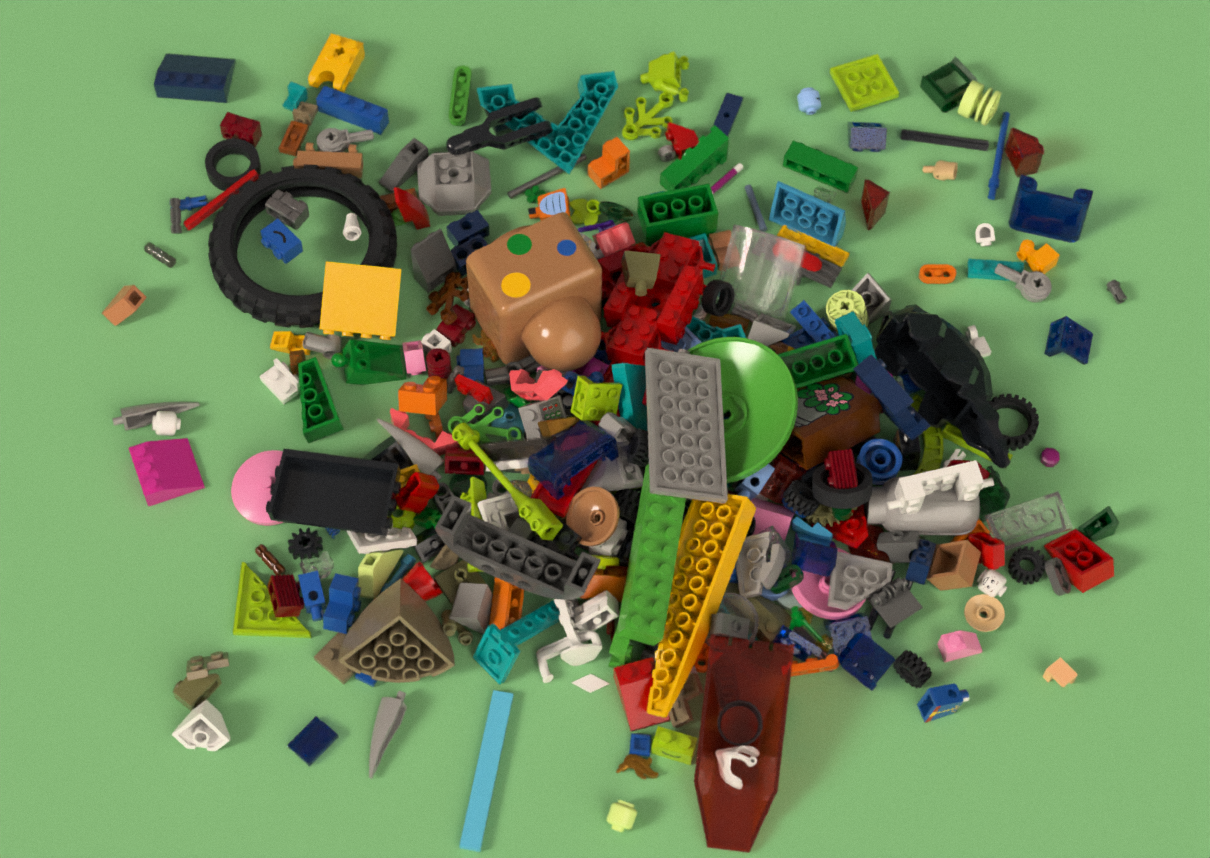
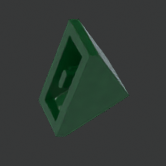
[1078,506,1119,542]

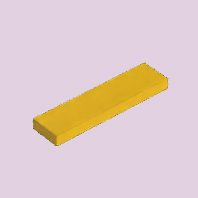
[776,225,850,267]

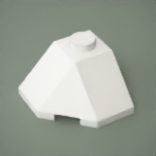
[172,699,231,751]

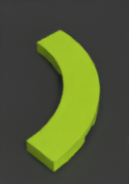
[911,394,944,475]

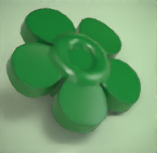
[525,186,546,204]

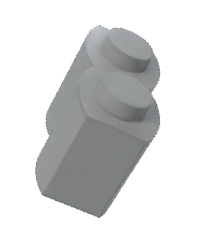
[599,412,636,446]

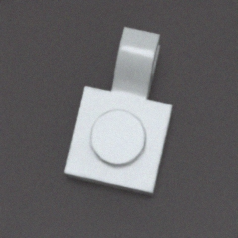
[965,325,991,357]

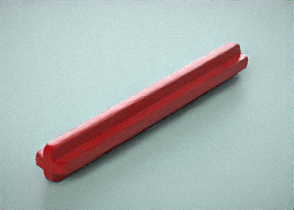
[183,170,259,231]

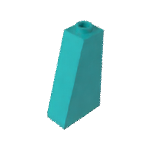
[612,363,648,431]

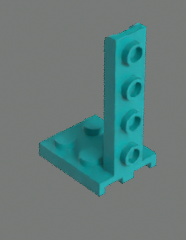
[473,600,560,685]

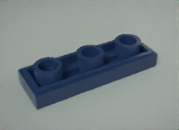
[710,93,743,137]

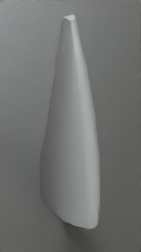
[112,402,200,431]
[377,418,445,482]
[369,691,407,779]

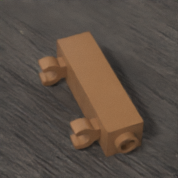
[293,143,364,178]

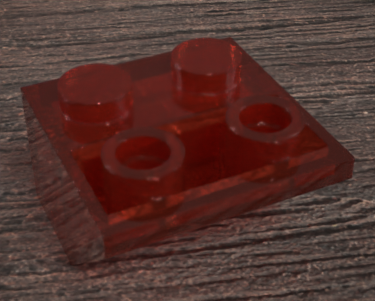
[760,454,808,504]

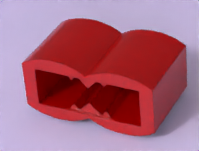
[395,472,440,513]
[969,531,1005,570]

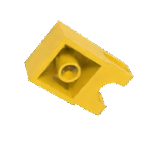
[308,33,365,93]

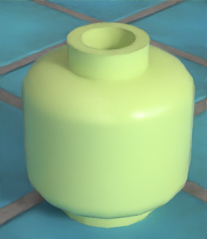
[607,800,637,833]

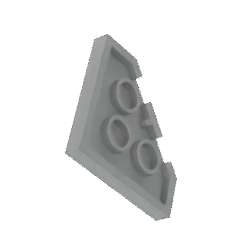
[827,551,892,610]

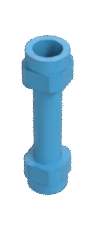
[380,554,416,593]

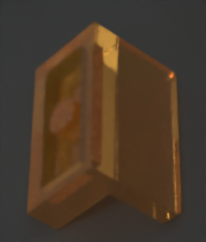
[709,314,749,335]

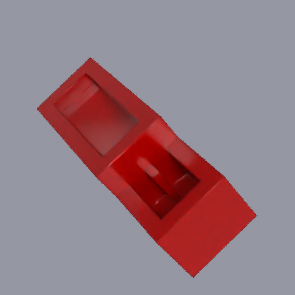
[393,187,431,230]

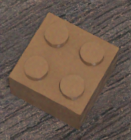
[926,540,981,591]

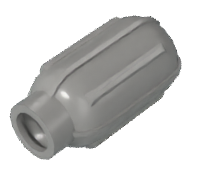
[865,477,980,535]

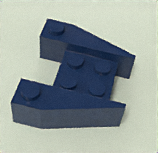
[853,354,930,441]

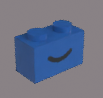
[260,218,303,264]

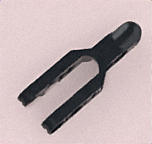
[446,97,553,156]

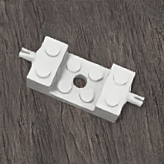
[887,460,994,515]

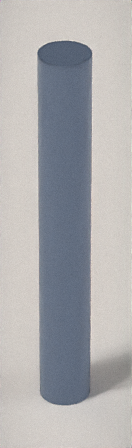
[744,184,767,232]

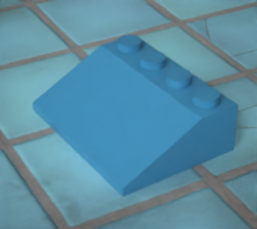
[769,181,846,247]

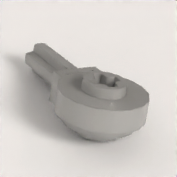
[317,128,374,152]
[995,264,1052,303]

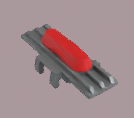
[751,232,842,288]

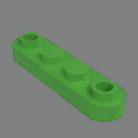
[448,65,472,126]

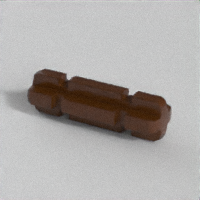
[255,544,286,576]

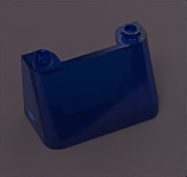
[1008,175,1093,243]
[527,420,619,500]

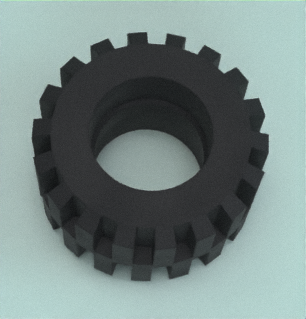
[614,489,641,530]

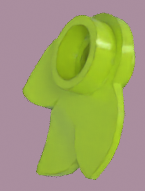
[569,198,602,226]

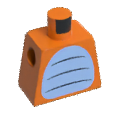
[528,188,571,221]

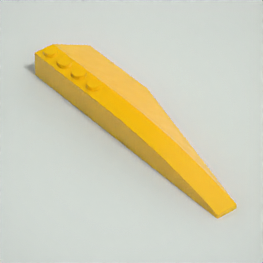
[647,494,756,718]

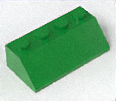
[777,334,858,389]

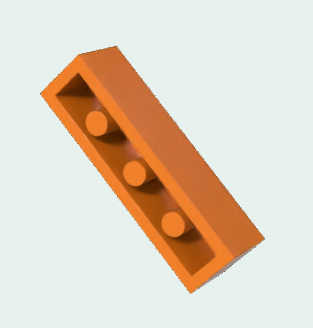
[489,577,524,630]

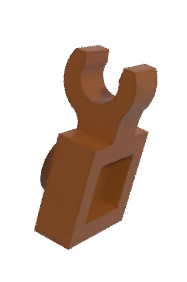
[424,412,443,439]

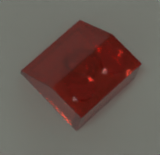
[1004,128,1044,178]

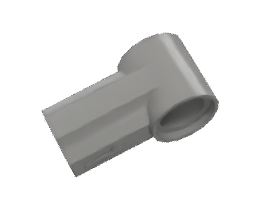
[302,332,342,359]

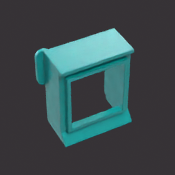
[834,311,877,364]

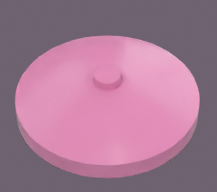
[231,450,283,526]
[791,545,866,620]

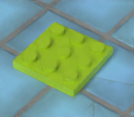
[829,54,899,112]

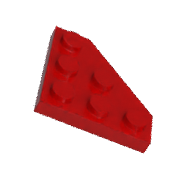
[811,504,869,549]

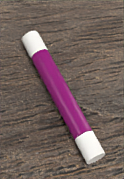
[711,163,743,194]

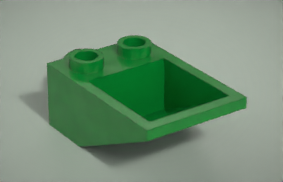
[331,339,407,385]

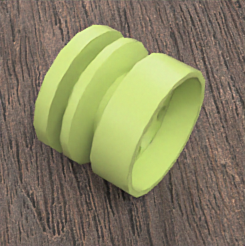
[958,80,1001,126]
[826,290,869,335]

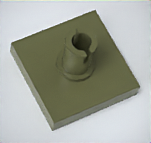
[434,560,486,606]

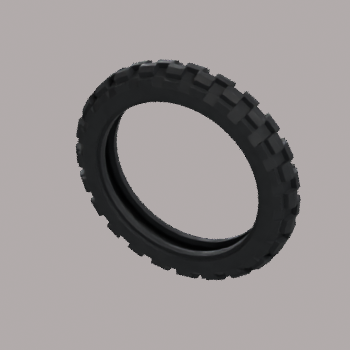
[208,164,397,328]

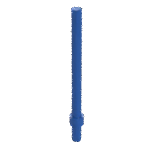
[988,112,1010,200]

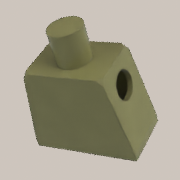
[621,251,660,296]

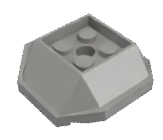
[417,151,491,216]

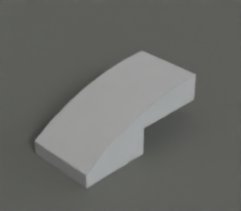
[760,544,786,589]

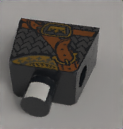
[893,429,921,471]

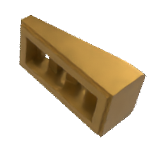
[538,417,582,436]

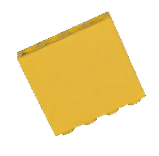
[319,261,401,340]

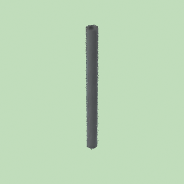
[507,153,587,199]

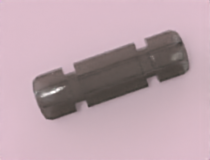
[144,242,176,268]

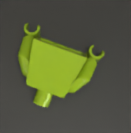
[640,51,689,102]

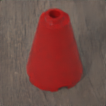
[402,561,443,602]

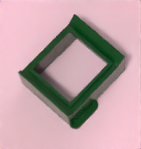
[920,56,978,113]

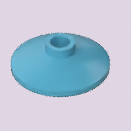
[491,404,525,438]

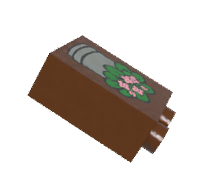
[780,376,883,470]

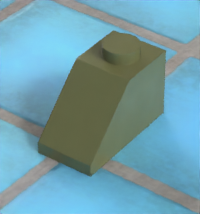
[173,673,222,711]

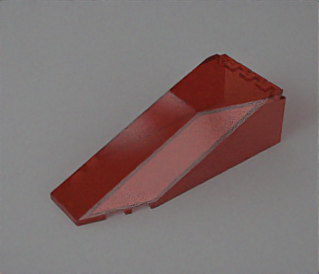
[694,634,794,853]

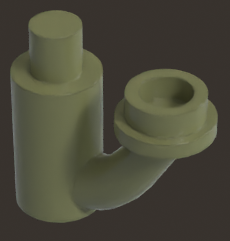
[441,610,473,646]

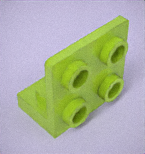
[571,376,622,421]

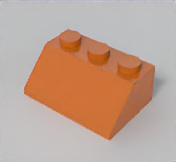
[579,566,628,603]

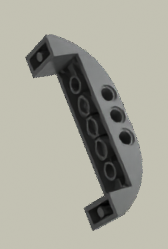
[435,495,601,600]

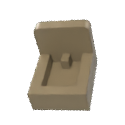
[292,101,318,126]

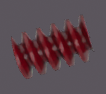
[426,348,452,379]

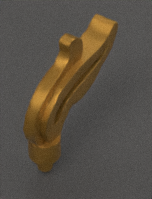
[616,754,659,780]

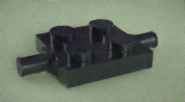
[531,514,582,561]

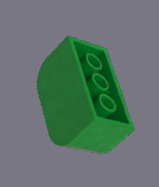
[637,183,719,247]

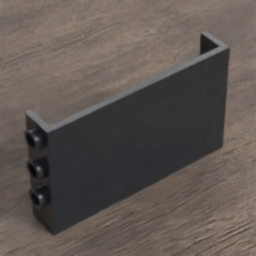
[266,448,401,536]

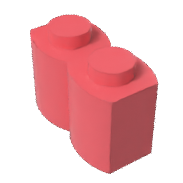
[592,222,636,257]

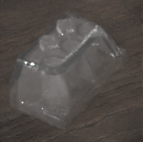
[984,491,1073,551]

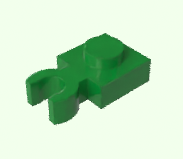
[413,507,442,529]

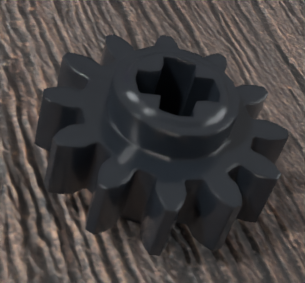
[288,527,323,563]

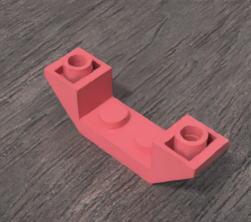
[509,369,568,401]
[390,408,460,456]

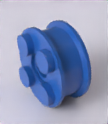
[856,439,902,485]

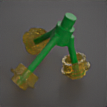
[775,606,834,653]

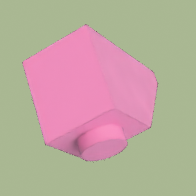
[402,340,426,375]
[938,630,983,663]

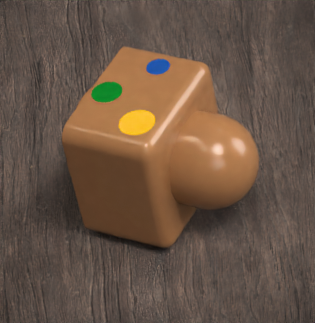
[466,212,602,372]

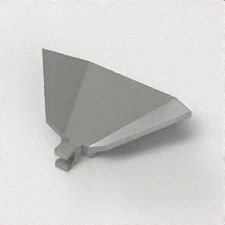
[581,438,646,491]

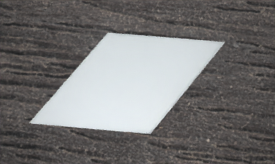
[571,674,609,693]

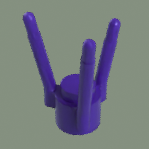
[578,220,616,249]

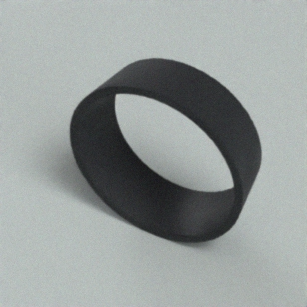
[717,700,763,746]

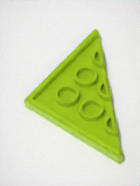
[233,562,311,638]

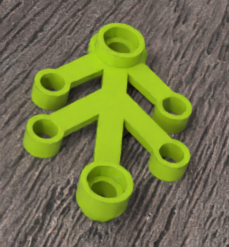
[622,92,673,140]

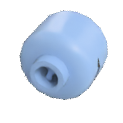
[797,87,821,115]

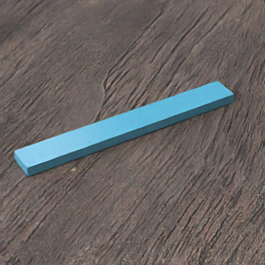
[459,690,513,852]

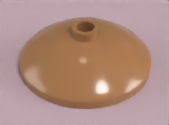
[566,487,619,546]

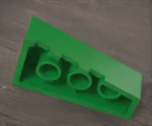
[660,125,729,191]
[298,357,344,443]

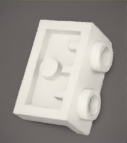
[259,358,301,405]

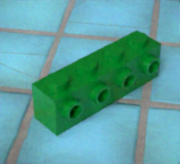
[783,140,859,193]

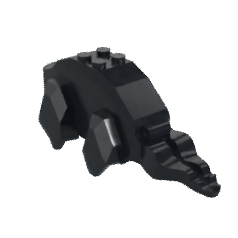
[874,304,1011,469]

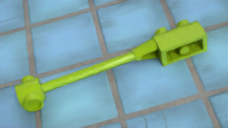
[452,423,563,540]

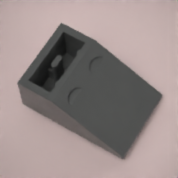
[411,229,457,293]

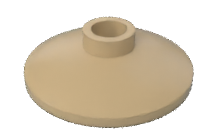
[964,594,1005,632]

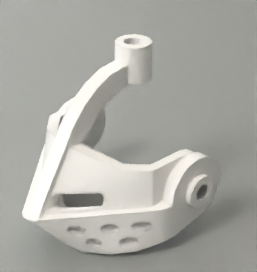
[716,746,760,789]

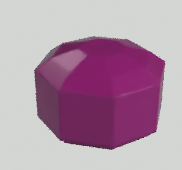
[1040,448,1060,467]

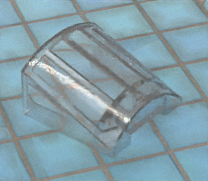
[716,224,807,321]

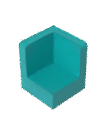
[283,82,308,111]

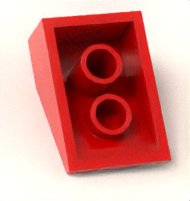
[1044,529,1114,593]
[613,657,670,732]

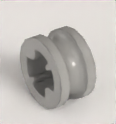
[658,145,676,162]

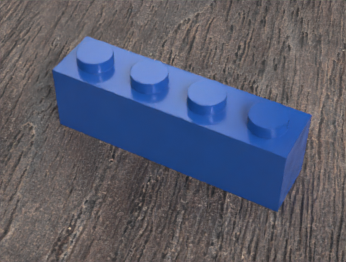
[316,86,389,135]

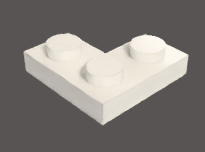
[477,493,518,531]

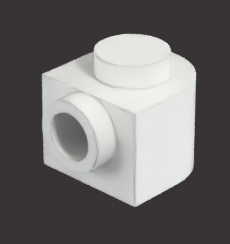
[975,223,995,247]

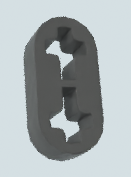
[1045,558,1071,596]

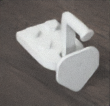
[536,598,603,683]

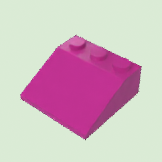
[128,438,205,507]

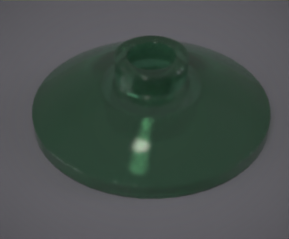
[598,201,633,223]

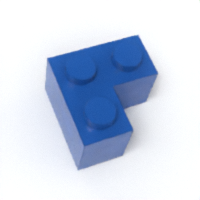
[323,573,361,634]

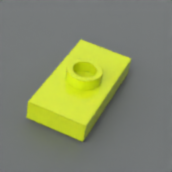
[591,555,620,569]

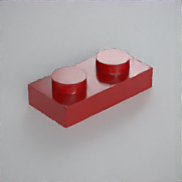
[454,374,493,404]

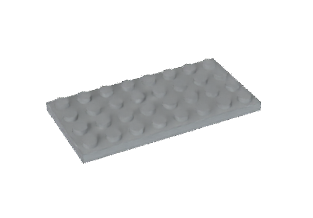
[645,348,728,503]

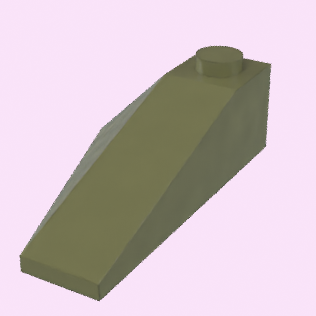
[723,583,792,647]

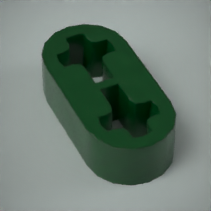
[769,564,804,594]

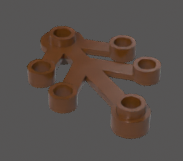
[426,272,469,325]

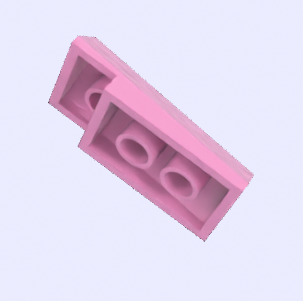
[727,490,795,545]

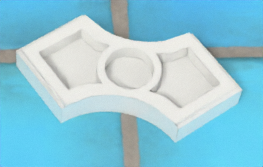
[484,458,537,471]

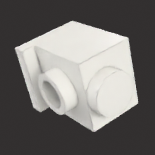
[421,329,452,353]

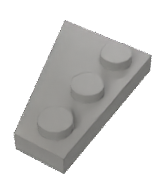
[736,531,772,599]

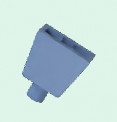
[734,464,775,501]

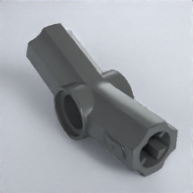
[484,355,541,386]

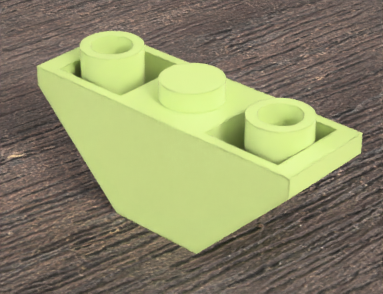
[358,548,404,599]

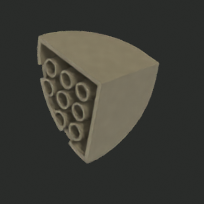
[338,578,455,683]

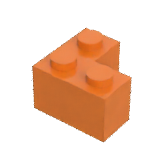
[588,137,630,189]
[398,376,447,415]

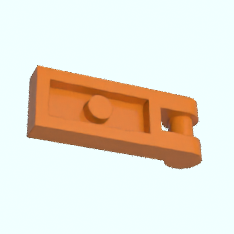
[781,654,839,678]

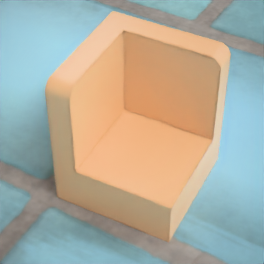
[1043,657,1078,687]

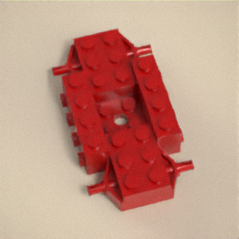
[601,232,716,366]

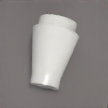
[343,213,361,241]

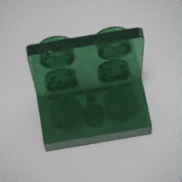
[979,466,1010,523]

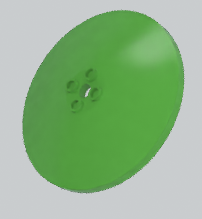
[687,337,798,483]

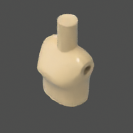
[923,160,958,181]

